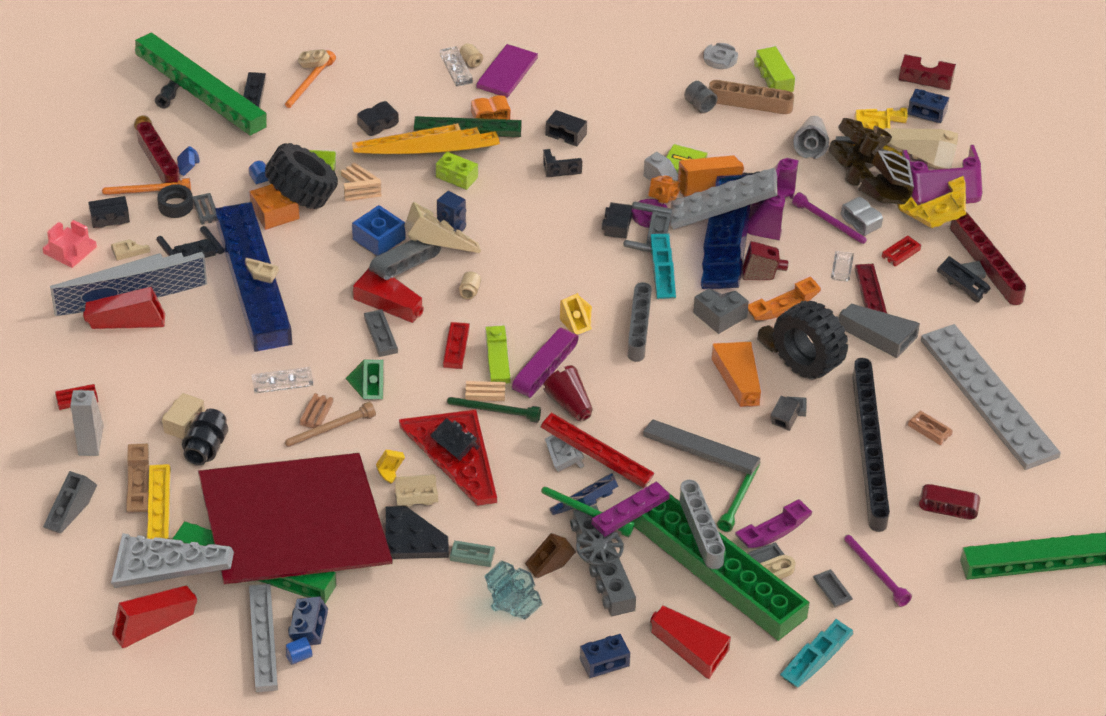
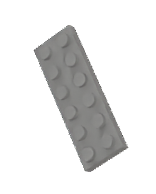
[671,168,777,229]

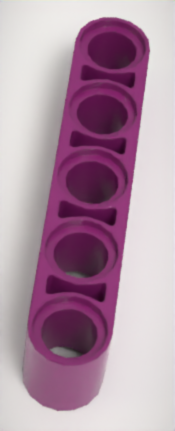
[512,327,579,398]

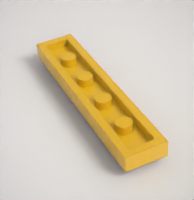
[147,464,171,539]

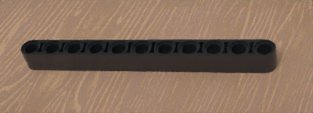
[852,358,890,532]

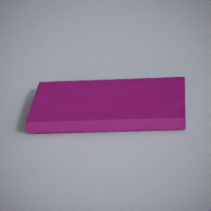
[476,44,538,98]

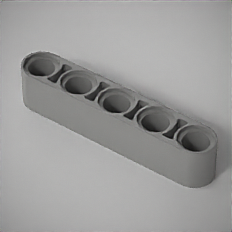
[679,480,725,569]

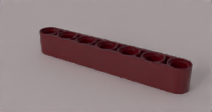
[950,212,1026,305]

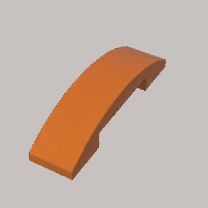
[748,276,821,320]

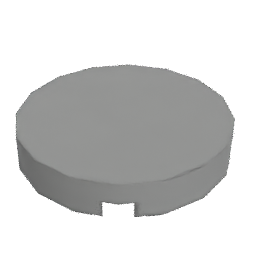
[703,43,738,69]

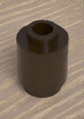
[757,325,779,353]

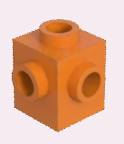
[648,175,679,203]

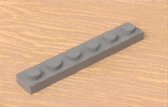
[249,584,278,692]

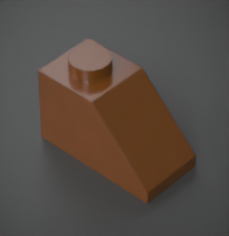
[525,533,576,578]

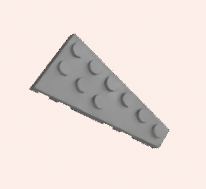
[111,533,234,588]

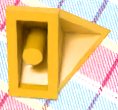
[560,293,592,335]

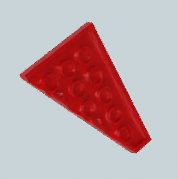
[399,409,497,506]

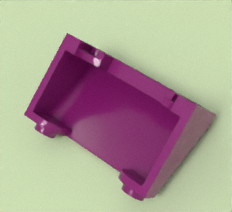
[745,158,799,241]

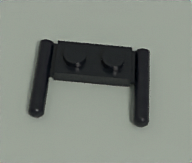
[156,226,225,258]

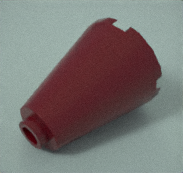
[543,365,593,421]

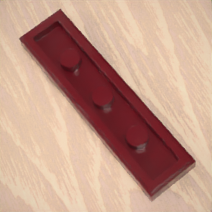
[855,263,888,314]

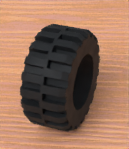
[265,143,338,209]
[773,301,848,379]

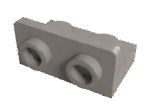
[545,435,584,472]

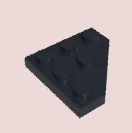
[386,506,449,559]

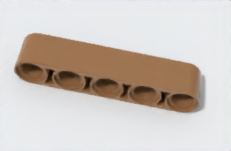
[709,80,794,114]

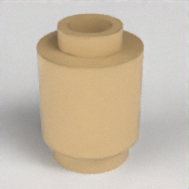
[460,43,483,68]
[459,271,481,299]

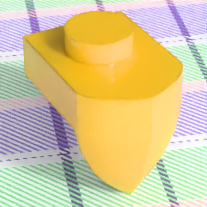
[376,449,405,484]

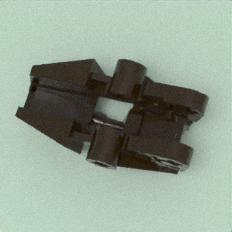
[828,118,914,204]

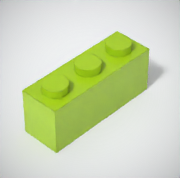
[754,46,795,92]

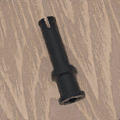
[155,80,180,108]

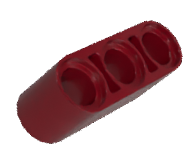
[919,484,981,520]

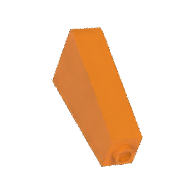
[678,155,744,197]
[711,342,761,407]

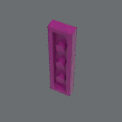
[592,481,670,537]

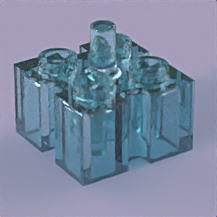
[484,560,543,620]

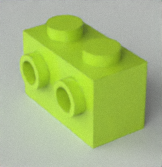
[436,152,478,190]

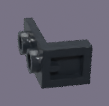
[543,149,583,177]

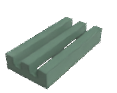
[450,540,495,567]

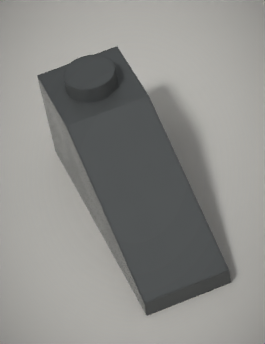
[43,471,97,533]

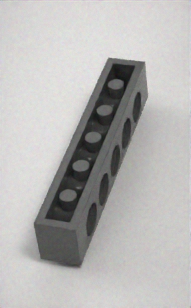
[570,505,636,617]

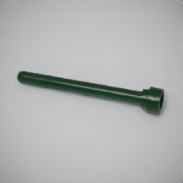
[447,397,541,423]

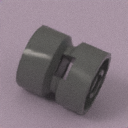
[684,81,718,113]

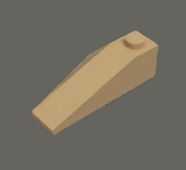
[404,201,481,253]

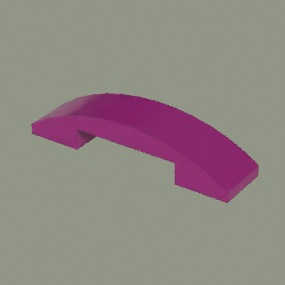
[735,499,812,548]

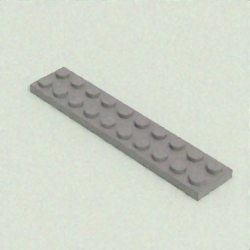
[921,324,1061,470]

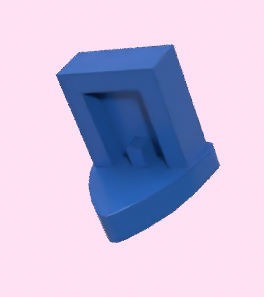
[177,146,200,176]

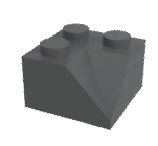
[693,289,749,334]

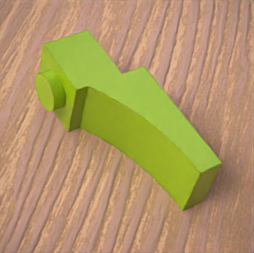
[485,325,511,384]

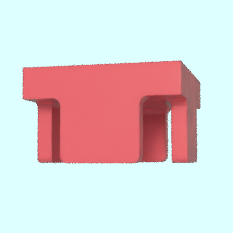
[43,220,97,268]

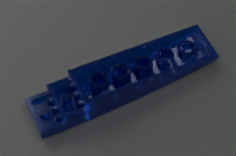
[701,174,753,289]

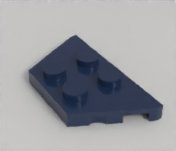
[549,473,619,515]

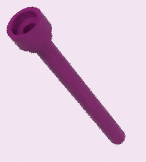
[792,192,867,244]
[844,535,912,607]

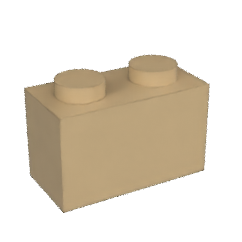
[162,393,205,439]

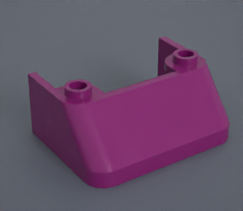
[902,145,983,205]

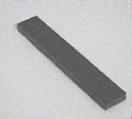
[643,419,760,475]

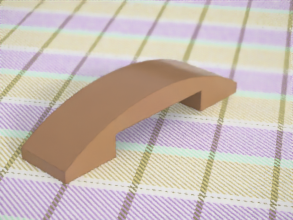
[127,443,149,513]

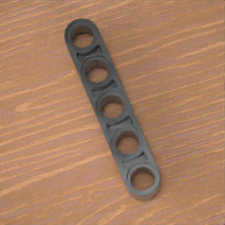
[369,240,441,280]
[628,282,652,362]

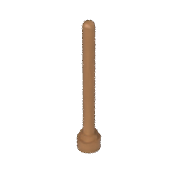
[285,401,376,446]

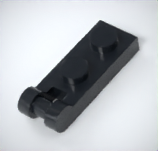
[937,256,991,302]

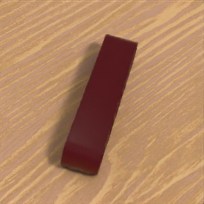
[136,122,180,183]

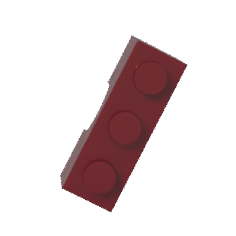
[899,54,956,90]

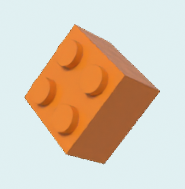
[249,184,300,230]

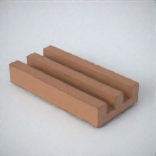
[300,393,333,428]
[908,410,953,445]

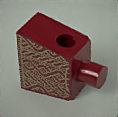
[742,241,789,280]

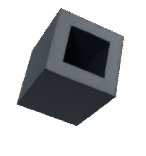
[771,395,800,431]

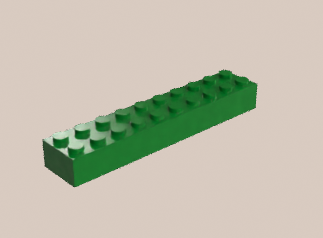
[633,494,810,641]

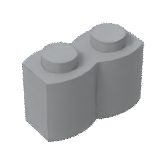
[841,197,883,236]

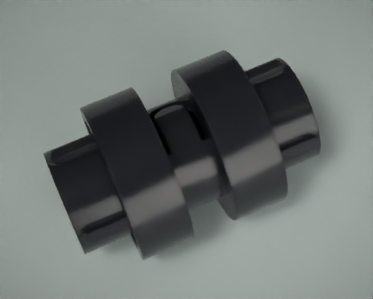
[182,408,228,465]

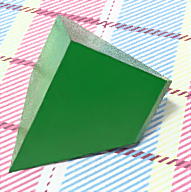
[345,359,384,399]

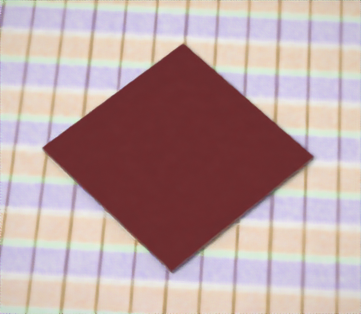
[198,453,393,585]

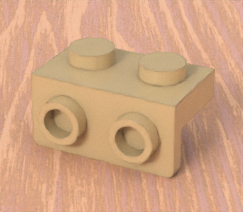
[395,474,439,507]

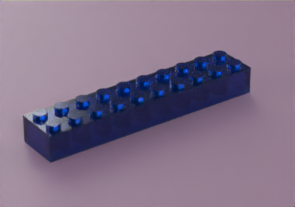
[215,202,293,352]

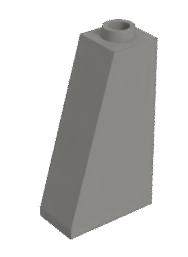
[71,390,104,456]

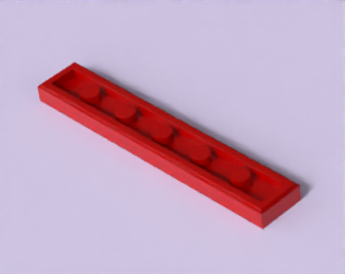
[540,412,655,488]

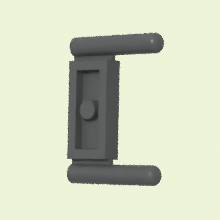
[623,202,672,252]

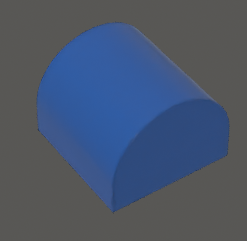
[249,161,268,185]
[286,637,313,665]

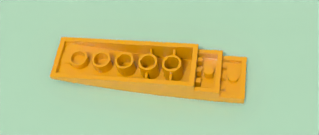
[352,124,500,154]

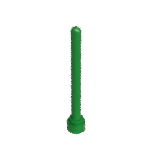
[717,464,760,532]
[541,487,635,538]

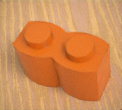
[471,95,511,120]

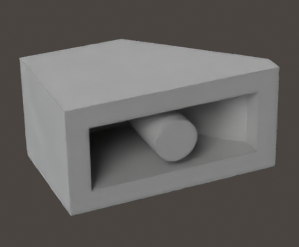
[643,152,678,181]

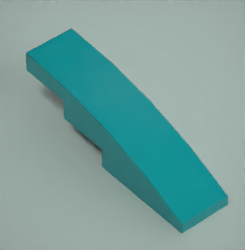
[650,233,676,299]
[780,619,854,688]

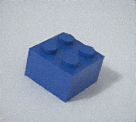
[352,205,406,256]

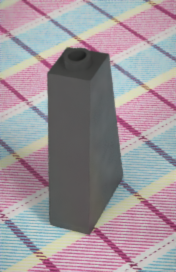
[839,304,920,358]

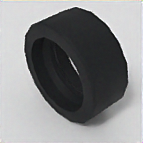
[157,184,193,218]

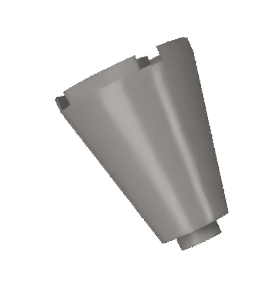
[793,116,829,159]

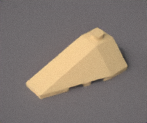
[884,128,958,169]

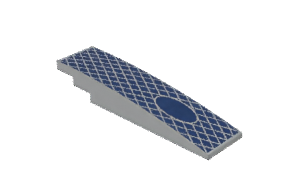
[50,252,207,316]

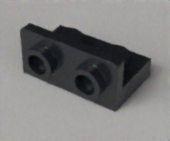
[430,418,479,461]

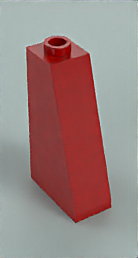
[353,268,424,323]
[83,287,165,329]
[112,585,197,648]
[650,605,731,679]

